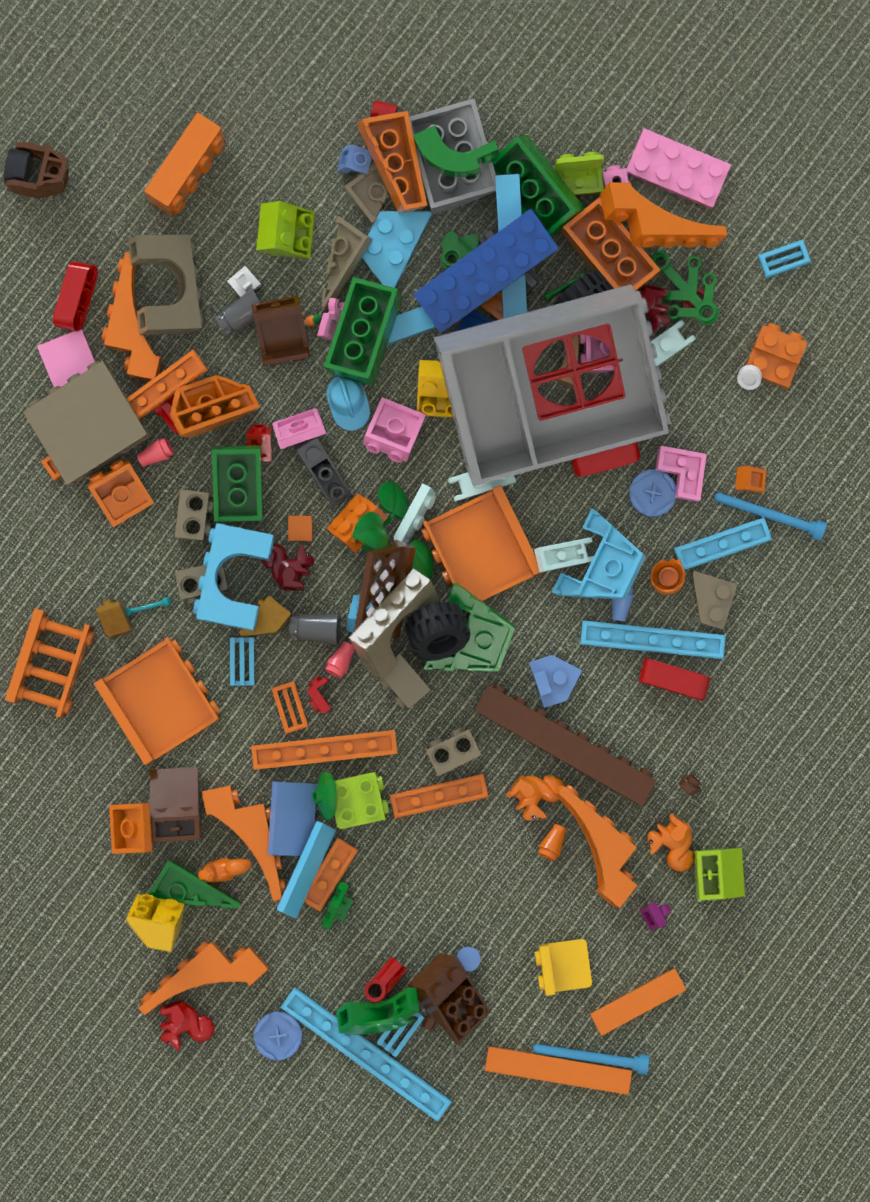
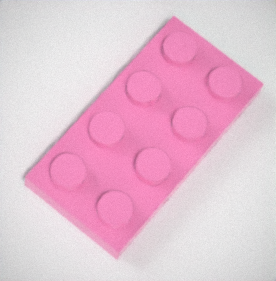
[626,128,731,209]

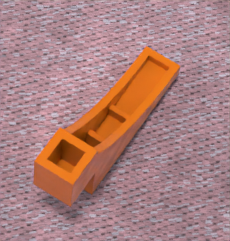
[600,182,727,248]
[102,252,162,382]
[553,785,638,908]
[202,786,286,901]
[138,941,270,1015]

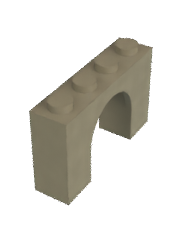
[128,234,203,335]
[349,569,440,680]

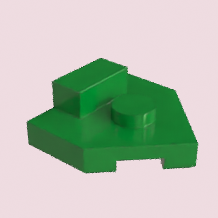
[321,881,354,930]

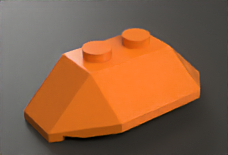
[170,375,260,438]

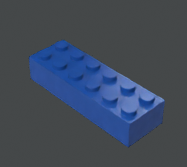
[413,209,559,333]

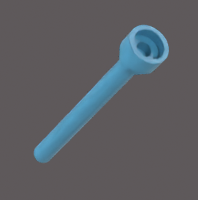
[714,492,827,541]
[532,1044,649,1075]

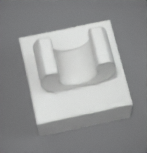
[227,266,261,297]

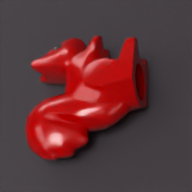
[159,1000,215,1050]

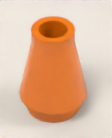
[538,824,567,862]

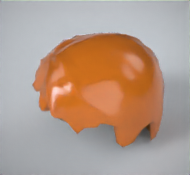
[650,558,686,595]

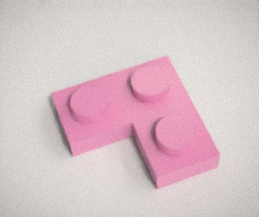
[655,446,707,502]

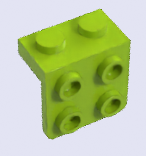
[554,152,604,196]
[335,772,389,829]

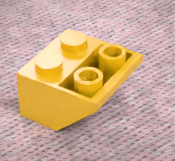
[417,360,453,417]
[126,894,185,952]

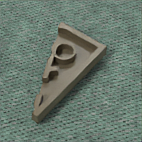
[344,164,389,224]
[321,216,373,310]

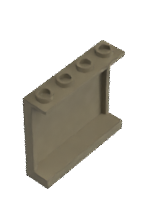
[23,360,152,486]

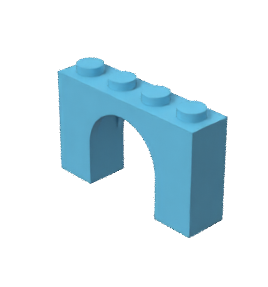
[193,523,275,632]

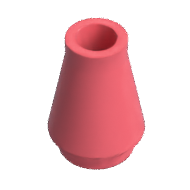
[137,437,174,467]
[325,641,355,679]

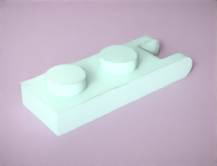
[651,320,696,366]
[448,472,516,502]
[394,483,436,544]
[534,537,594,573]

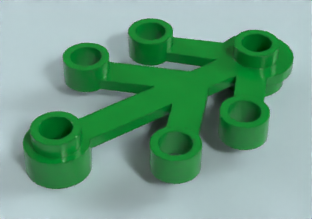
[651,251,719,326]

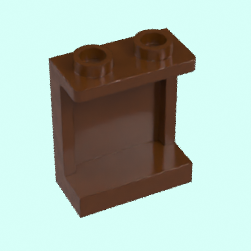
[251,295,310,366]

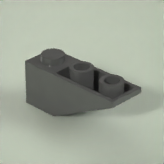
[293,437,352,508]

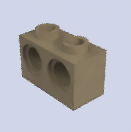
[175,490,214,542]
[175,564,230,604]
[426,727,481,776]

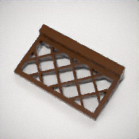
[354,540,416,639]

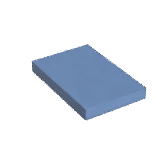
[268,781,317,856]

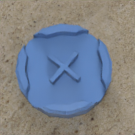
[629,469,676,517]
[254,1011,302,1060]

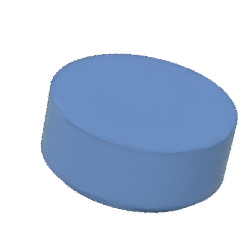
[456,946,481,971]

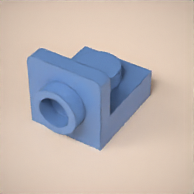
[337,144,372,174]

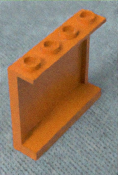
[421,485,542,601]
[93,637,221,765]

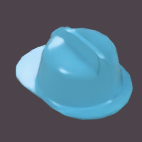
[327,377,370,431]

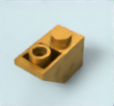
[239,596,292,637]
[96,599,134,639]

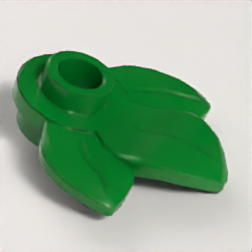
[440,230,479,270]

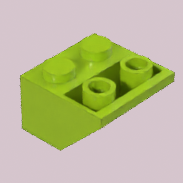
[256,201,315,259]
[693,848,745,900]

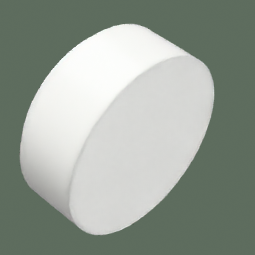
[737,365,762,390]

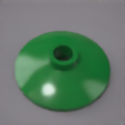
[312,771,337,820]

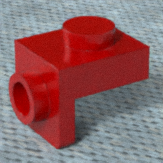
[306,676,331,714]

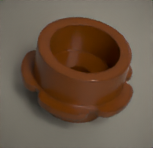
[679,774,701,796]

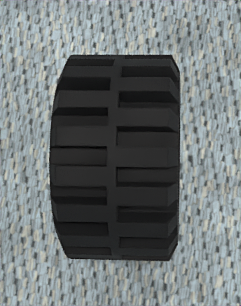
[554,269,614,305]
[404,601,471,661]

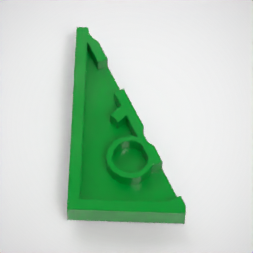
[148,859,242,909]

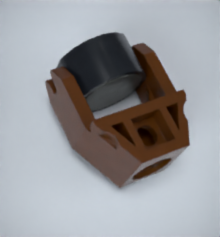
[4,142,70,199]

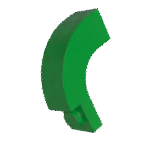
[413,126,499,177]
[336,987,419,1035]

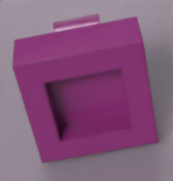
[639,902,672,931]

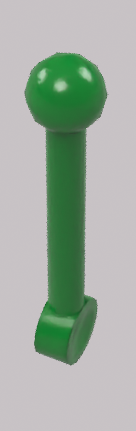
[543,271,587,301]

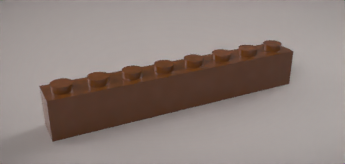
[473,684,656,806]

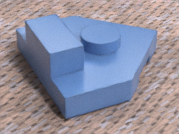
[529,655,582,708]

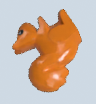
[506,775,564,821]
[647,813,694,872]
[198,857,251,883]

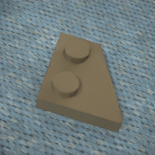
[692,571,738,630]

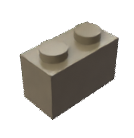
[377,654,431,709]

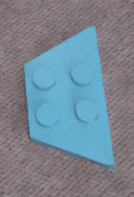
[361,211,432,288]

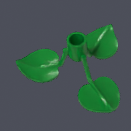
[351,480,433,580]

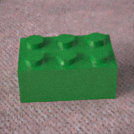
[212,445,263,522]

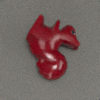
[639,285,671,334]
[261,544,314,592]

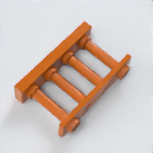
[5,608,95,718]

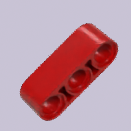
[53,261,98,331]
[571,442,640,477]
[638,658,711,701]

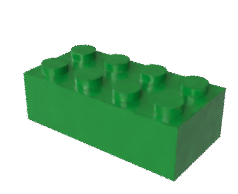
[492,135,585,238]
[324,277,403,386]

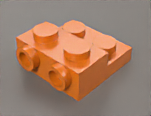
[746,323,808,389]
[87,459,154,527]
[326,493,388,553]
[109,803,152,854]

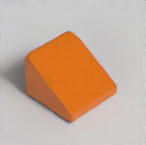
[735,466,767,493]
[288,516,313,541]

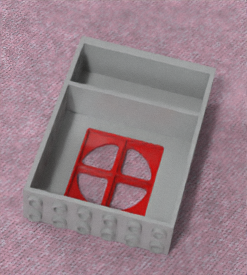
[434,285,671,486]

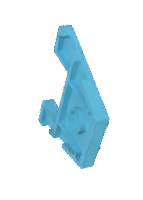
[552,508,646,600]

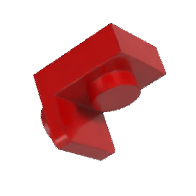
[246,424,272,462]

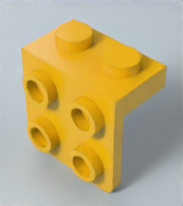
[535,939,592,996]

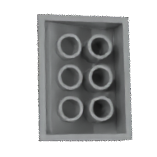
[409,98,496,215]

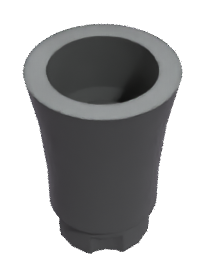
[214,287,262,336]
[289,612,341,646]

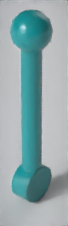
[126,597,171,617]

